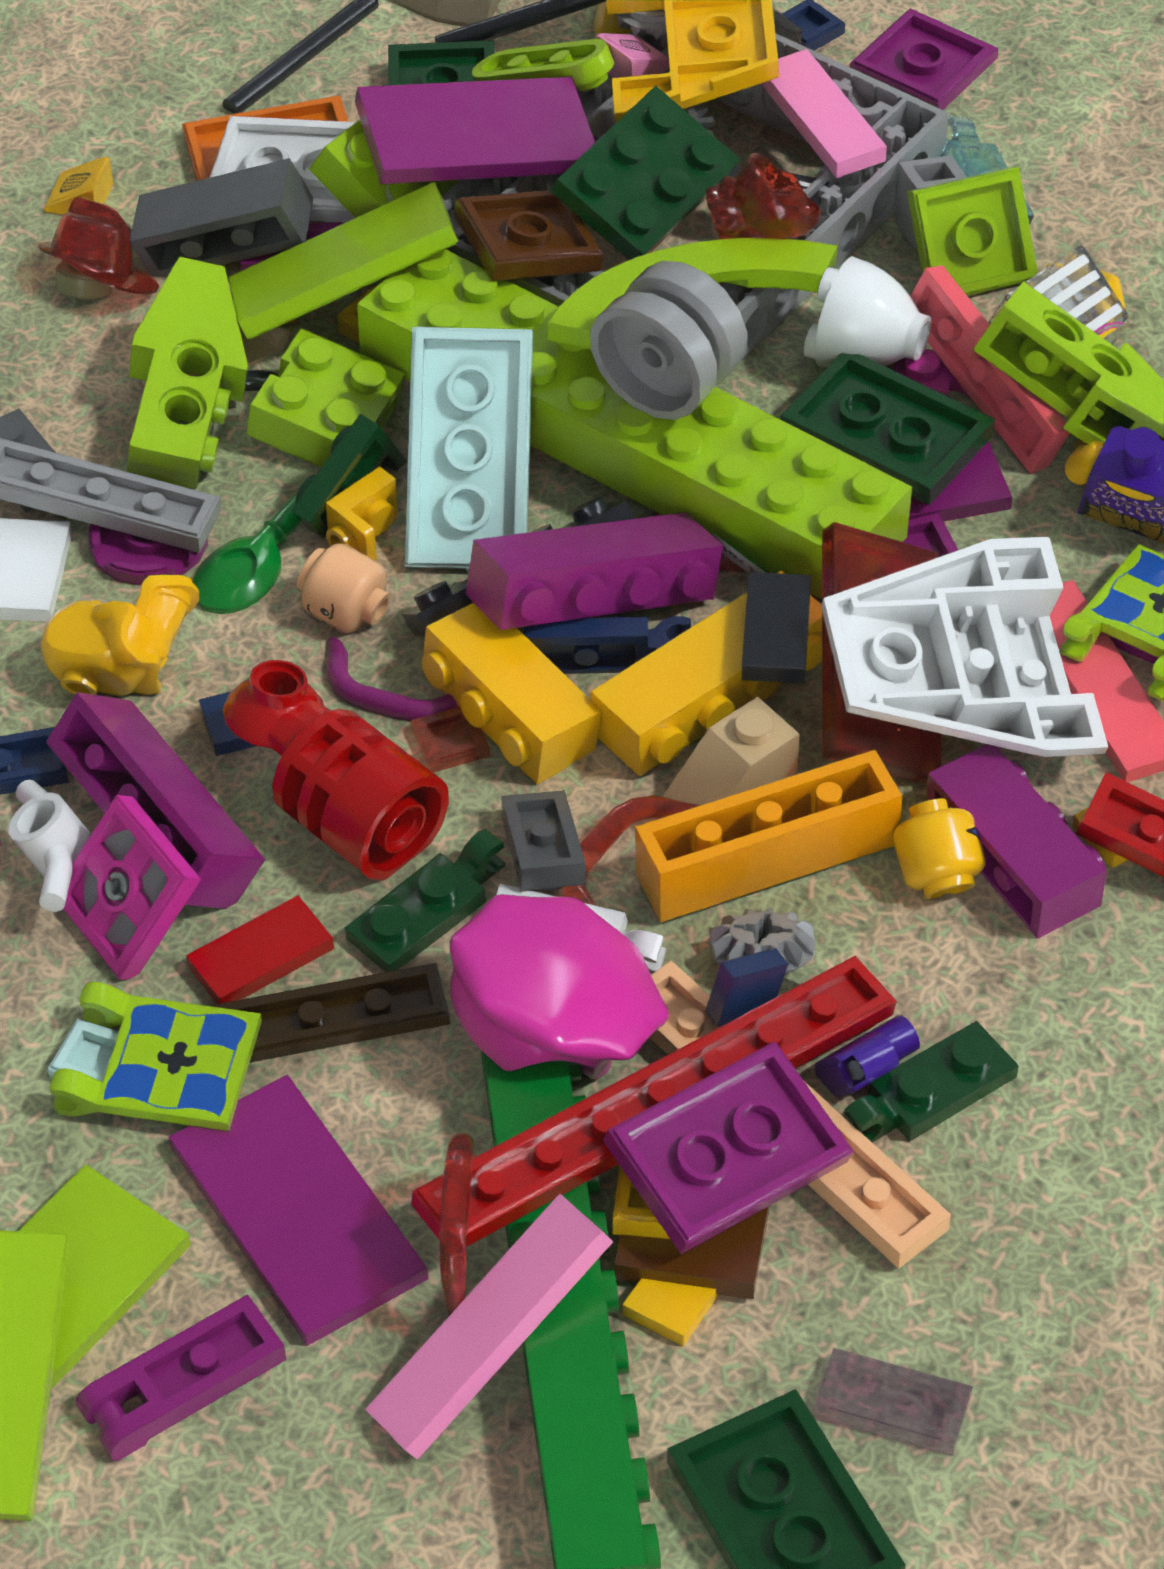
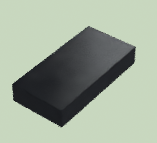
[741,572,811,683]

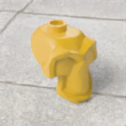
[40,575,200,696]

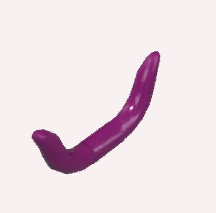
[326,637,461,723]

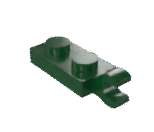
[345,829,506,972]
[844,1021,1019,1143]

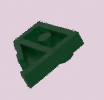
[291,413,407,539]

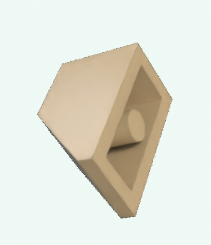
[660,697,800,815]

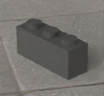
[129,158,313,277]

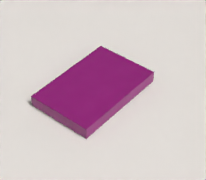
[603,1041,854,1254]

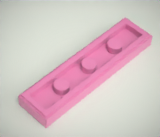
[365,1194,613,1460]

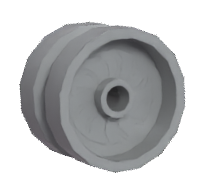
[590,261,748,420]

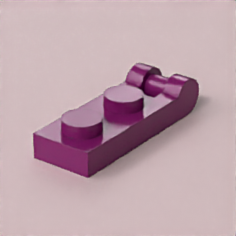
[76,1294,287,1461]

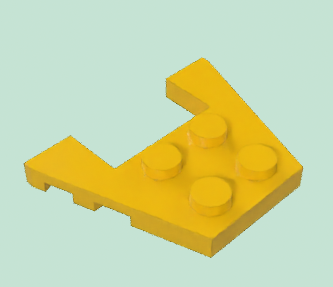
[606,0,779,123]

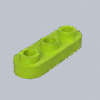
[471,39,615,91]

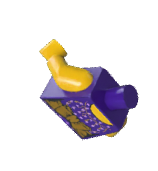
[1065,426,1164,543]

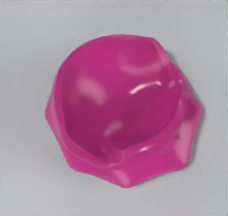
[450,894,669,1079]

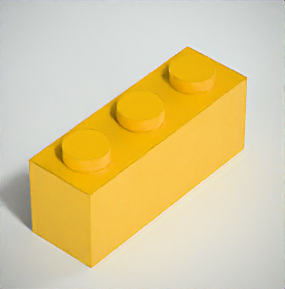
[421,603,602,785]

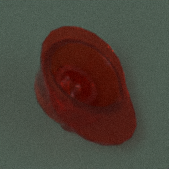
[38,197,159,295]

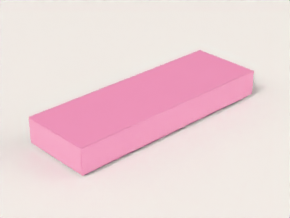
[761,49,887,178]

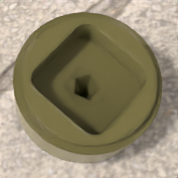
[55,258,113,301]

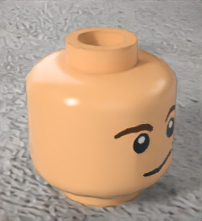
[296,544,391,634]

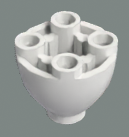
[804,256,932,368]

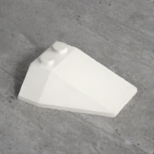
[821,537,1108,757]

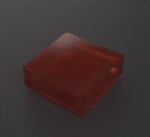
[410,707,490,773]

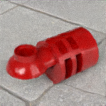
[223,660,449,880]

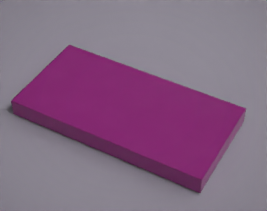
[355,77,595,184]
[169,1074,429,1346]

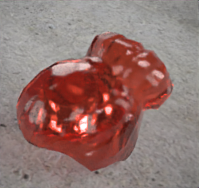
[705,153,822,239]

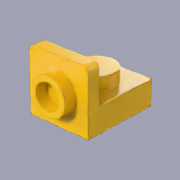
[326,466,398,561]

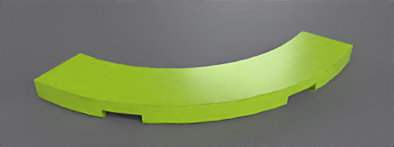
[547,238,838,350]

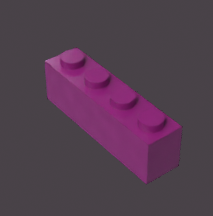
[466,512,723,630]
[46,692,266,909]

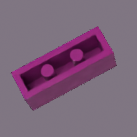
[926,744,1107,939]

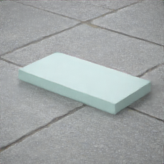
[405,327,533,569]

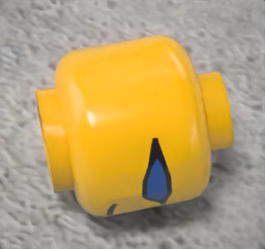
[893,799,986,899]

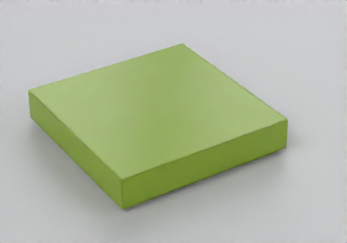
[907,166,1039,296]

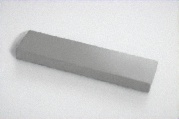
[0,438,221,553]

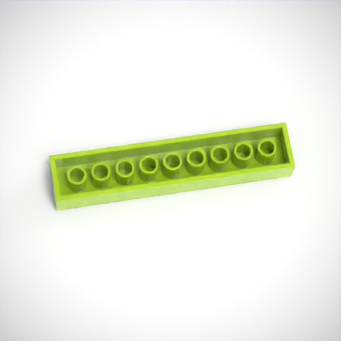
[357,249,912,600]

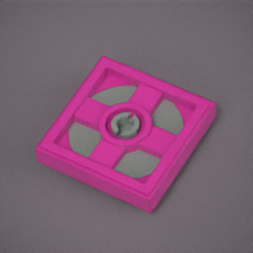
[63,795,201,980]

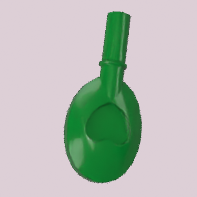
[193,491,300,614]

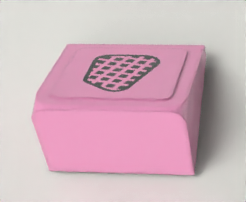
[594,33,670,78]

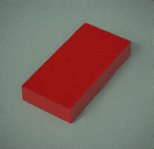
[186,895,334,1004]

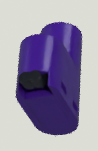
[815,1015,920,1098]

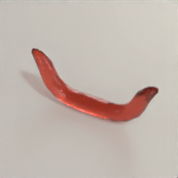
[563,795,701,906]
[439,1132,476,1316]

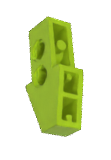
[127,256,248,489]
[973,281,1164,444]

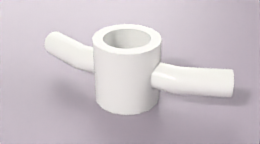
[8,780,91,912]

